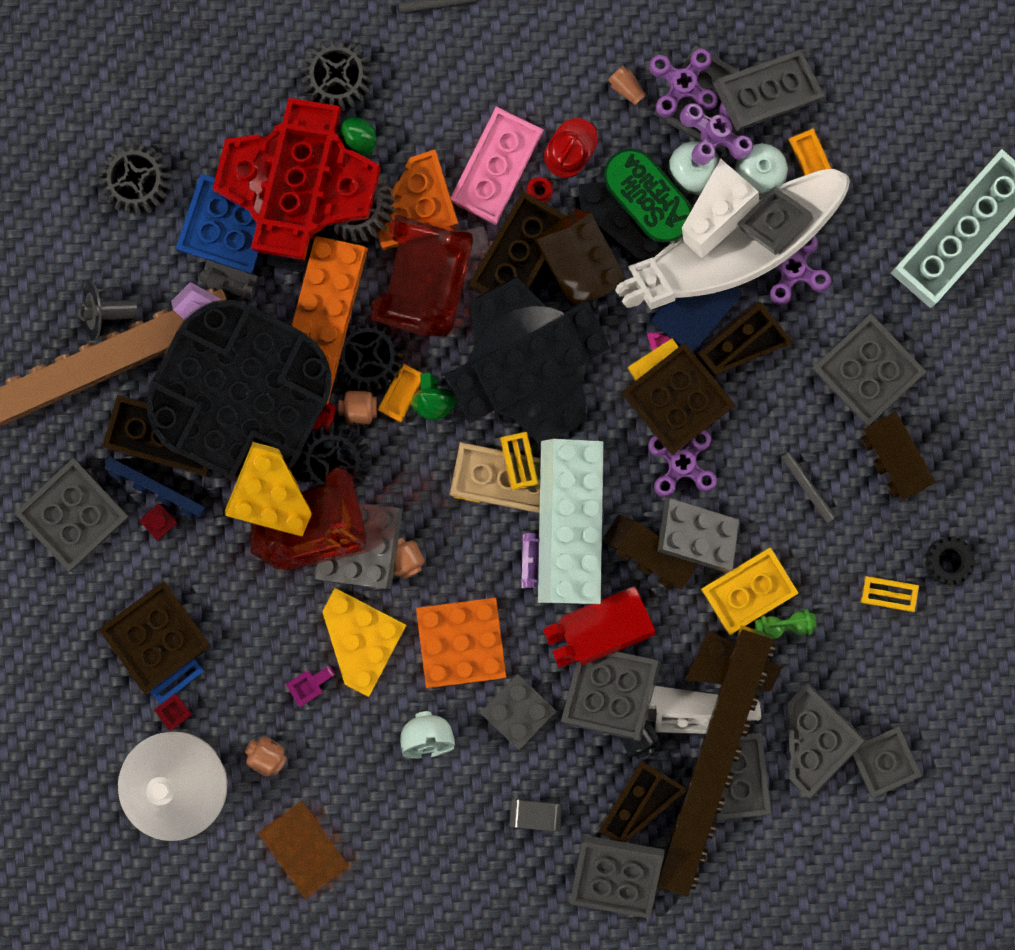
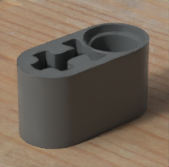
[509,799,563,831]

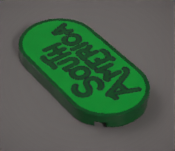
[604,149,692,243]

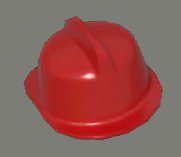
[544,118,598,178]

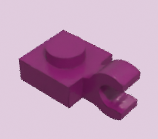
[285,666,336,707]

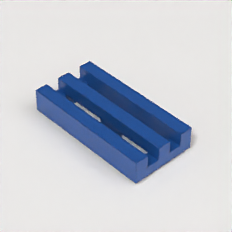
[151,660,205,705]

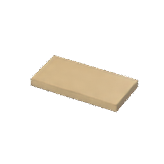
[449,442,541,513]

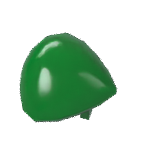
[336,117,376,158]
[410,373,457,421]

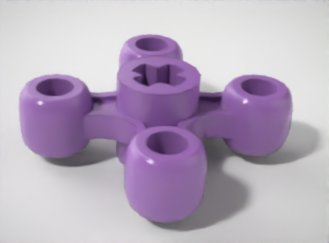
[649,48,718,118]
[680,102,753,166]
[770,235,831,306]
[648,430,717,498]

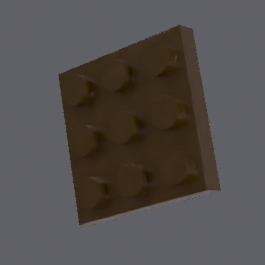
[621,343,736,456]
[99,581,212,695]

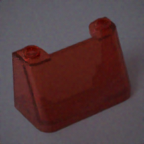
[371,215,473,336]
[250,469,367,570]

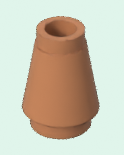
[608,65,646,105]

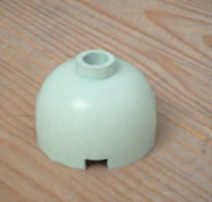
[668,141,720,195]
[734,143,788,195]
[400,711,455,759]

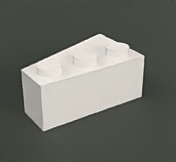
[682,159,760,259]

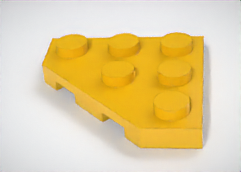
[225,442,312,536]
[322,588,407,697]

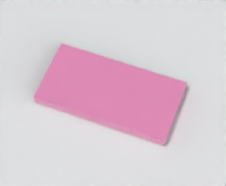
[451,107,544,226]

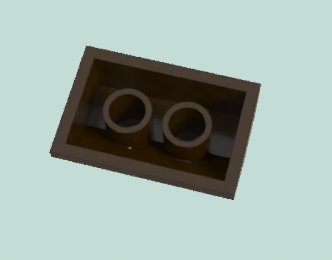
[534,209,627,306]
[860,411,936,501]

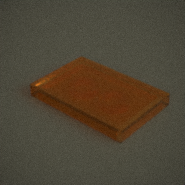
[258,800,350,899]

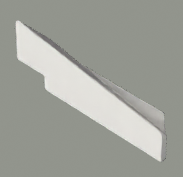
[646,686,761,734]

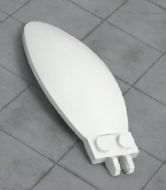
[615,169,850,310]

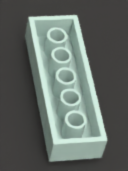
[891,149,1015,308]
[538,439,603,604]

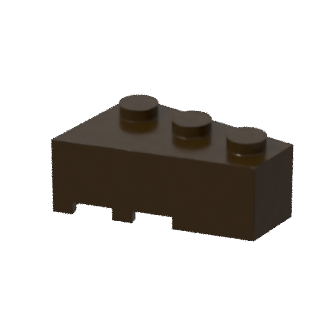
[694,302,794,375]
[602,514,698,590]
[683,631,782,691]
[598,760,688,843]

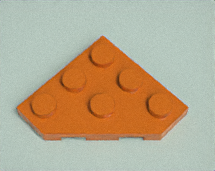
[378,149,459,250]

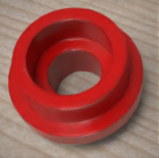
[526,177,553,203]

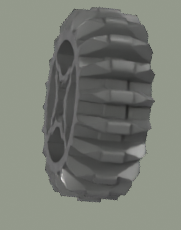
[301,39,373,111]
[99,143,172,216]
[328,178,396,244]

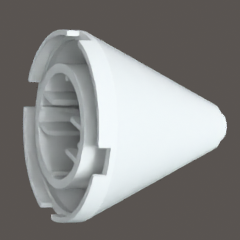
[118,732,227,841]

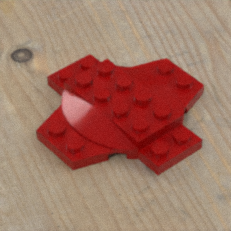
[213,98,381,260]

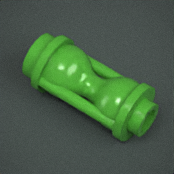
[754,608,817,640]

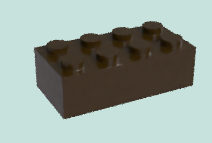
[469,191,566,295]
[102,395,212,478]

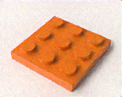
[416,598,506,688]

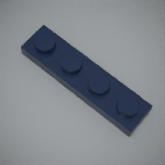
[105,457,208,520]

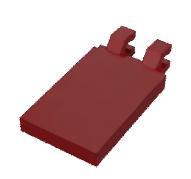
[543,586,656,668]

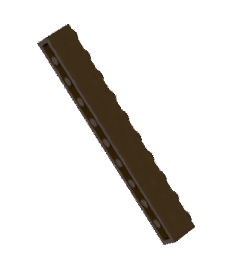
[657,625,776,897]

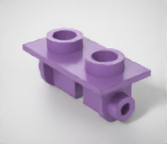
[521,533,539,588]

